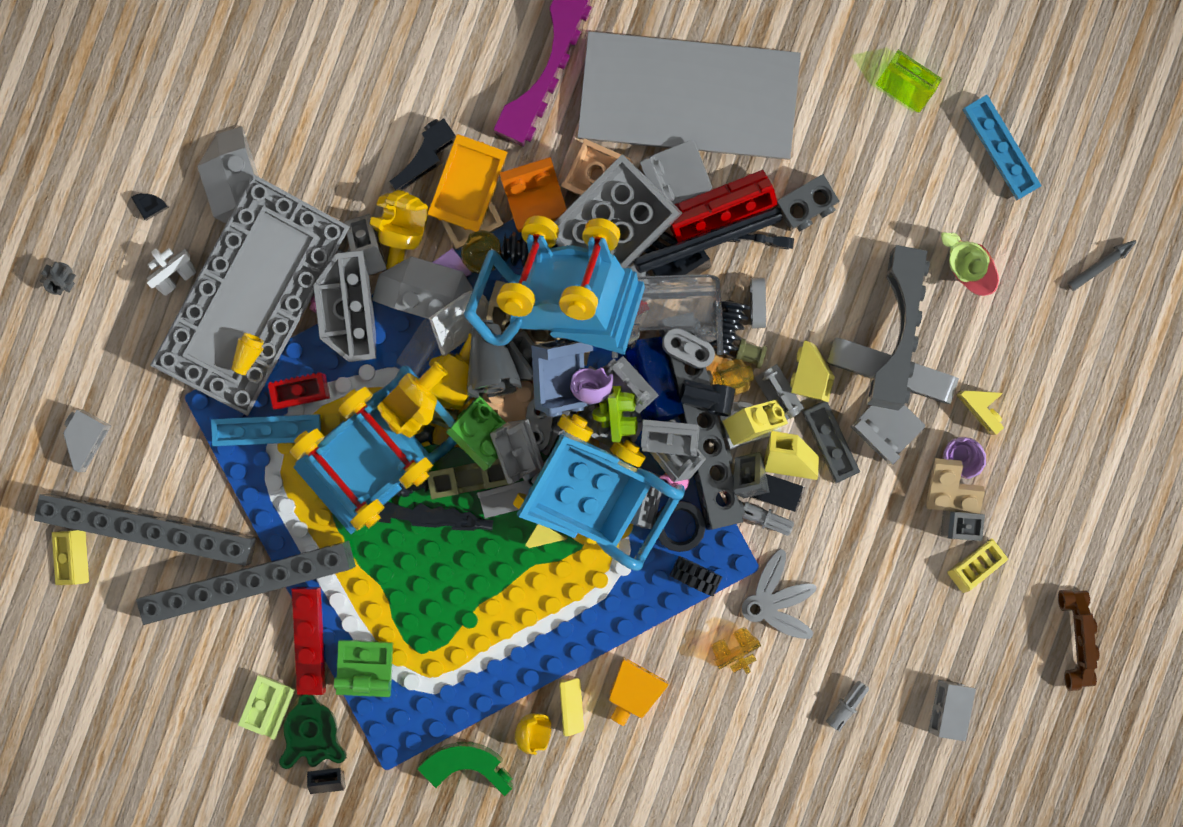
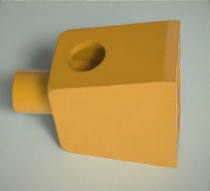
[609,657,669,726]

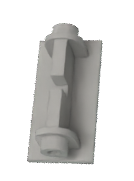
[605,356,659,413]
[754,364,804,420]

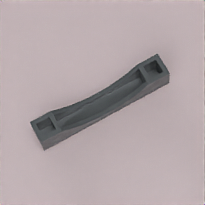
[867,245,930,411]

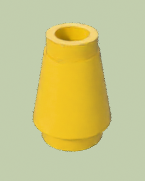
[231,333,264,375]

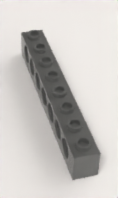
[657,312,745,530]
[34,493,257,566]
[136,540,356,625]

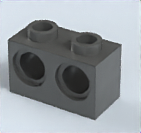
[776,174,840,232]

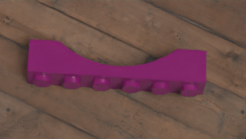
[494,0,593,147]

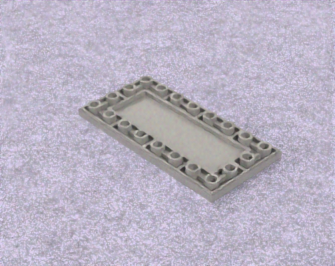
[578,31,801,160]
[150,174,350,416]

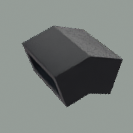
[307,768,346,794]

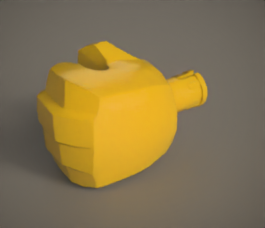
[369,190,429,270]
[429,333,472,410]
[377,361,448,438]

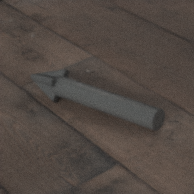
[1067,240,1136,291]

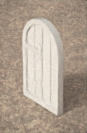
[429,291,489,356]

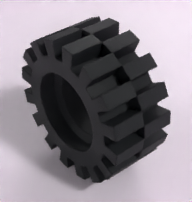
[670,556,722,596]

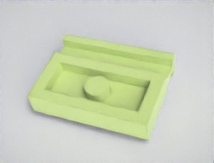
[238,674,296,740]

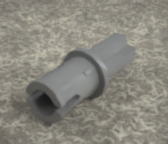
[742,502,794,536]
[826,681,869,732]

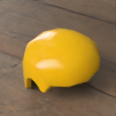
[515,713,552,755]

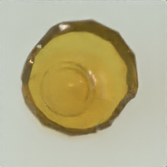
[461,230,501,274]

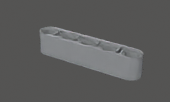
[827,337,959,404]

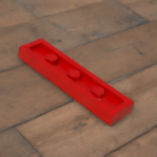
[292,587,326,695]

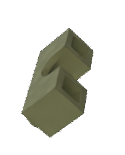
[427,458,512,499]

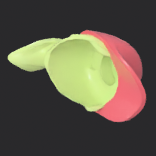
[941,232,999,296]

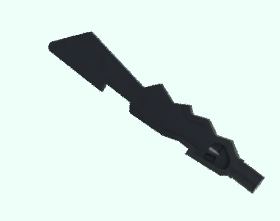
[377,502,494,531]

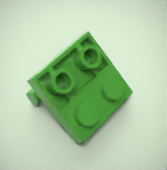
[446,396,506,471]
[334,640,393,697]

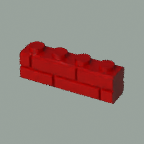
[669,170,778,243]

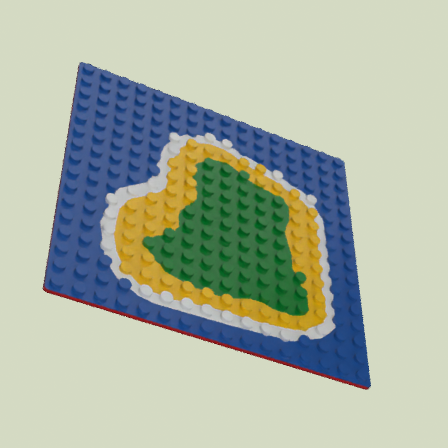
[185,219,759,770]

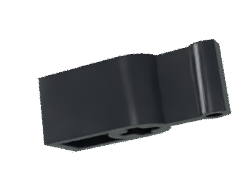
[752,474,805,513]

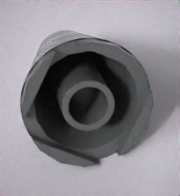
[467,320,522,398]

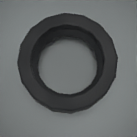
[655,500,706,552]

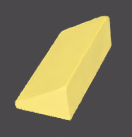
[52,530,89,585]
[559,678,584,736]

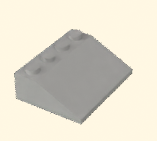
[554,154,682,268]

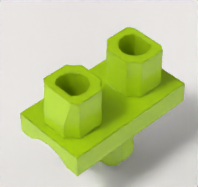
[592,386,638,442]

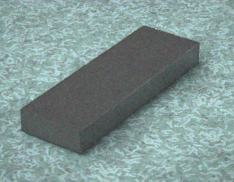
[802,401,860,483]

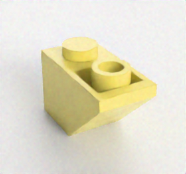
[790,341,835,402]
[722,400,788,446]
[765,431,819,480]

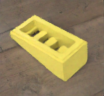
[947,538,1009,593]

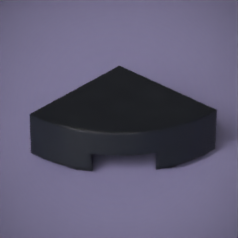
[131,193,169,221]

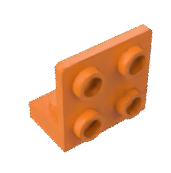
[499,157,567,232]

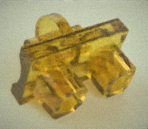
[711,626,761,675]

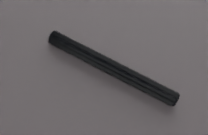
[634,207,783,273]

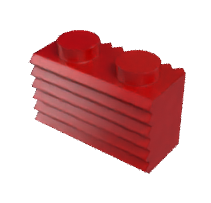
[268,372,330,409]

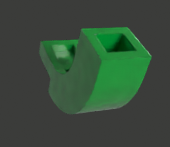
[417,742,513,797]

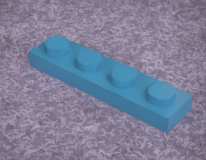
[962,95,1042,201]
[211,414,321,446]

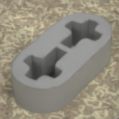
[750,278,766,329]

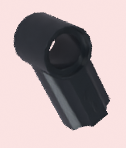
[679,380,736,417]

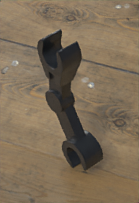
[727,234,794,250]

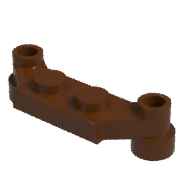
[1058,589,1100,691]

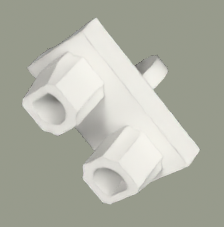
[147,248,196,296]

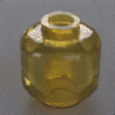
[712,359,754,395]

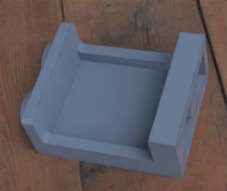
[532,338,593,417]

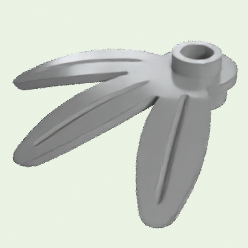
[742,549,817,639]

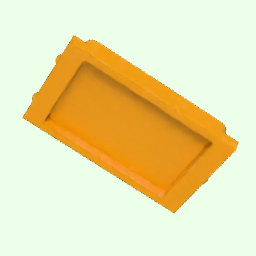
[428,134,508,233]

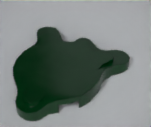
[279,695,347,769]

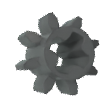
[40,262,76,295]

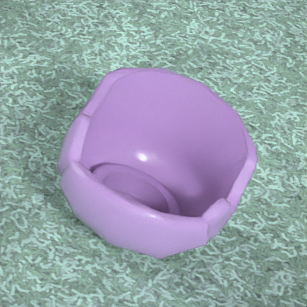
[570,368,613,405]
[943,437,986,479]

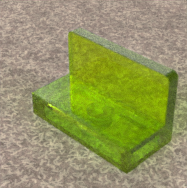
[876,49,943,113]

